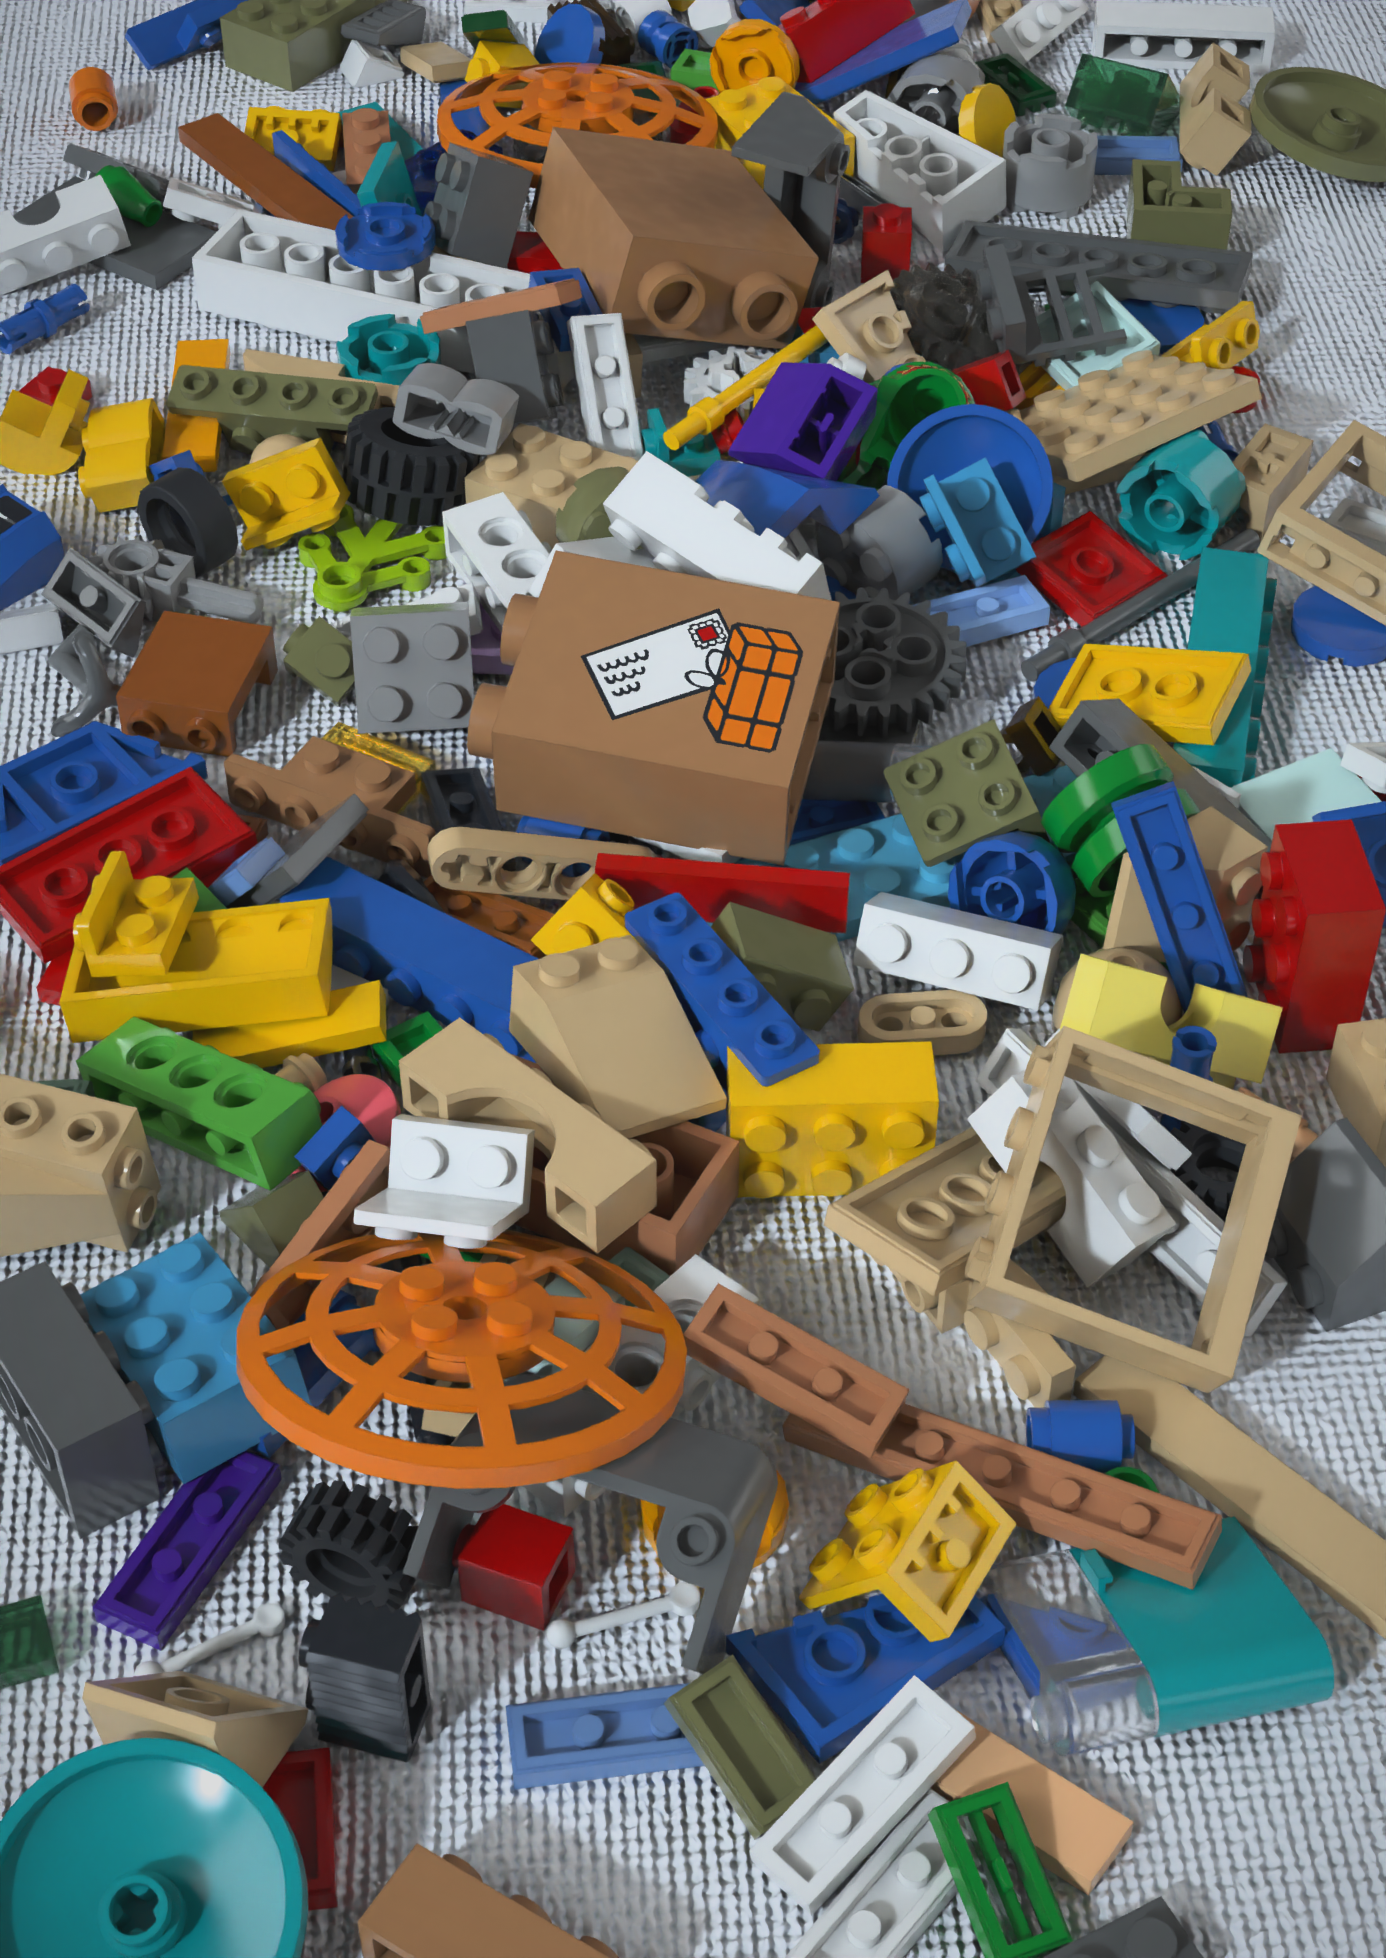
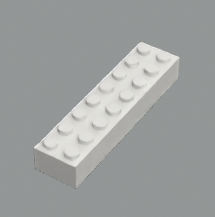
[192,209,575,390]

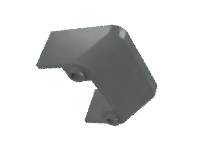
[731,92,850,308]
[403,1374,778,1675]

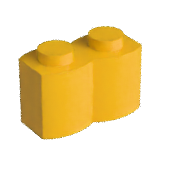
[78,398,166,513]

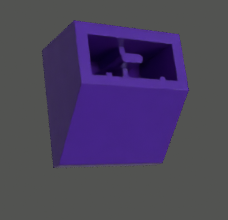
[728,362,878,481]

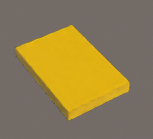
[1048,644,1251,745]

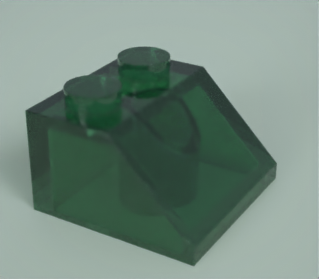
[1065,53,1180,136]

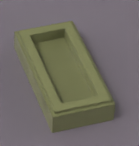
[664,1654,817,1840]

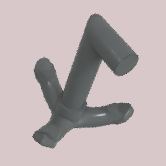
[48,623,121,737]

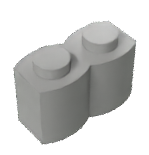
[392,363,519,455]

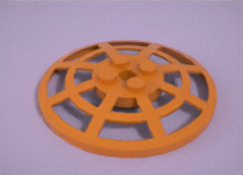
[437,62,718,189]
[236,1231,687,1489]

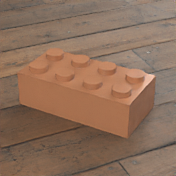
[511,1054,739,1276]

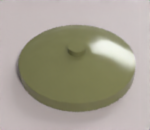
[1249,67,1386,182]

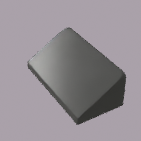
[41,547,146,658]

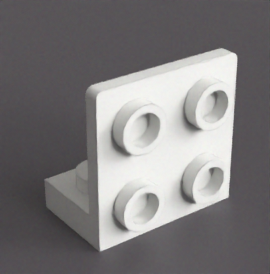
[354,1114,535,1249]

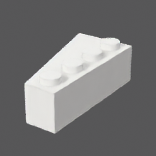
[834,90,1006,253]
[603,451,831,600]

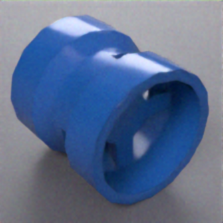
[638,10,698,69]

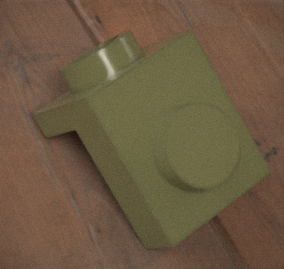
[283,616,355,707]

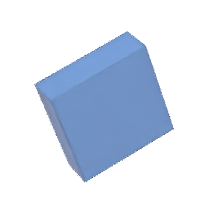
[208,837,286,907]

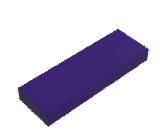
[93,1450,282,1651]

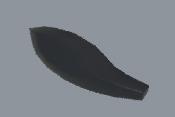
[377,858,445,913]

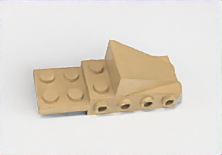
[0,1073,161,1257]

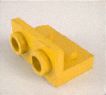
[244,106,344,171]
[222,437,351,550]
[73,851,199,977]

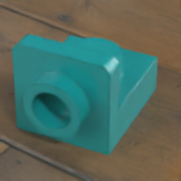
[641,408,721,477]

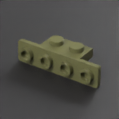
[166,365,378,455]

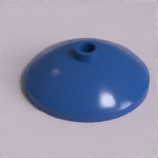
[887,404,1053,571]

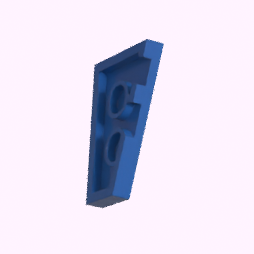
[725,1594,1006,1764]

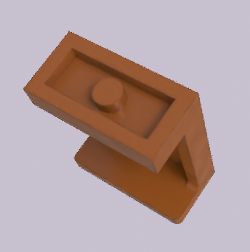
[116,611,278,757]

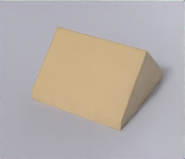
[82,1671,308,1787]

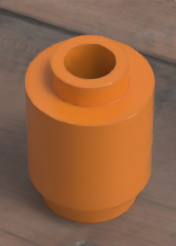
[69,67,118,131]

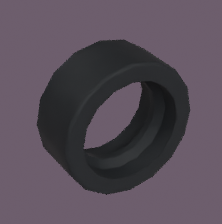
[138,467,238,579]

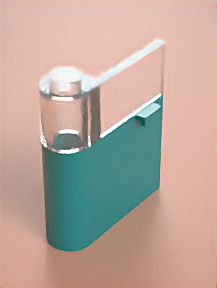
[984,1516,1334,1757]

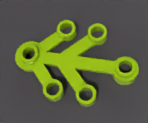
[298,504,448,612]

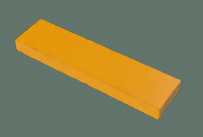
[162,339,231,472]

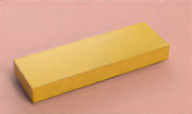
[192,980,387,1068]

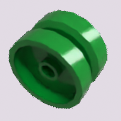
[1040,744,1201,898]

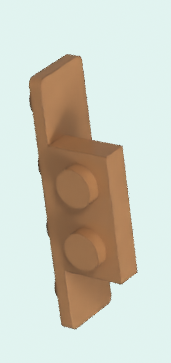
[224,736,436,878]

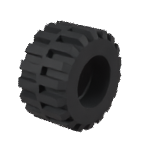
[342,407,481,526]

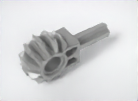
[89,535,264,624]

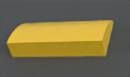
[59,898,333,1043]

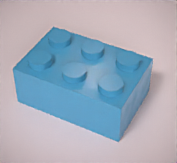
[80,1232,312,1484]

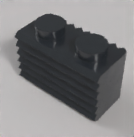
[298,1593,431,1762]

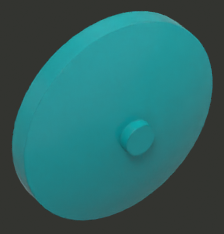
[0,1738,308,1958]

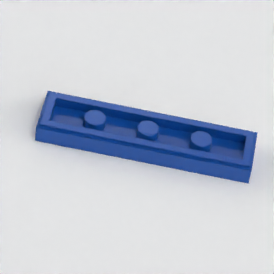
[1111,781,1248,1014]

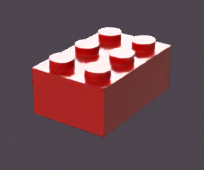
[1243,819,1386,1054]

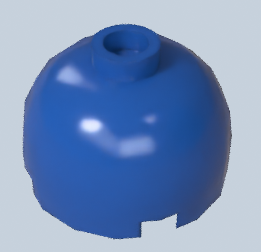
[948,831,1077,934]

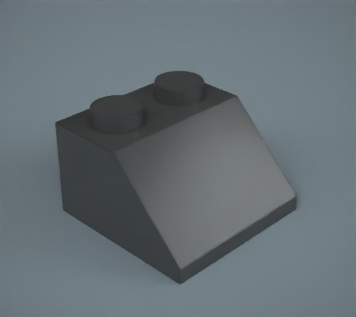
[1265,1117,1386,1332]

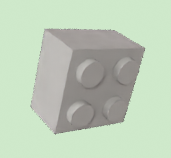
[350,602,474,734]

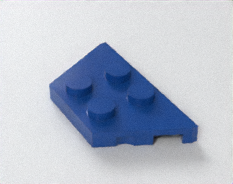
[0,721,208,866]

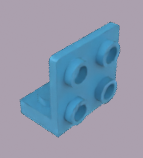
[919,457,1036,588]

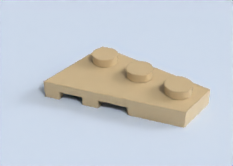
[812,270,926,383]

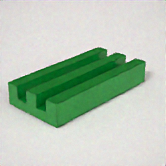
[928,1782,1073,1958]

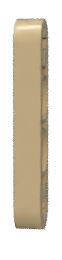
[427,827,656,901]

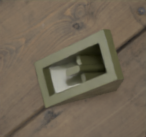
[219,1171,324,1268]

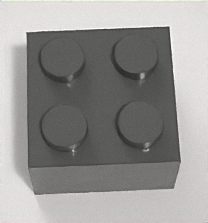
[423,142,534,268]
[465,310,564,426]

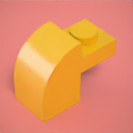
[0,369,90,475]

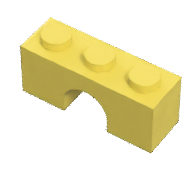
[1060,953,1283,1089]

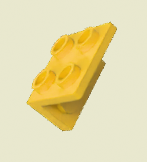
[799,1460,1017,1643]

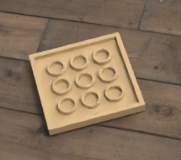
[1005,350,1262,482]

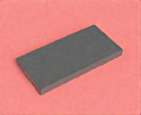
[13,176,217,290]

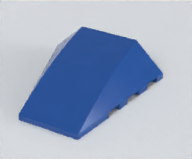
[695,460,880,538]

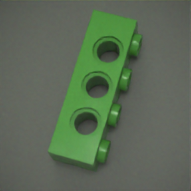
[76,1017,323,1191]

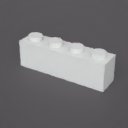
[1092,0,1276,73]

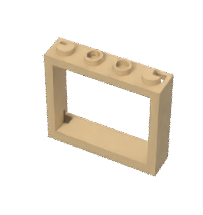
[1257,420,1386,626]
[964,1026,1302,1393]

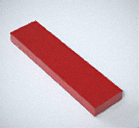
[595,853,850,934]

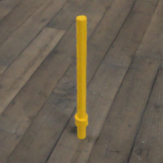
[663,325,829,450]

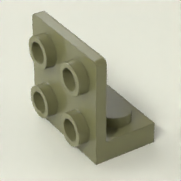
[884,719,1051,867]

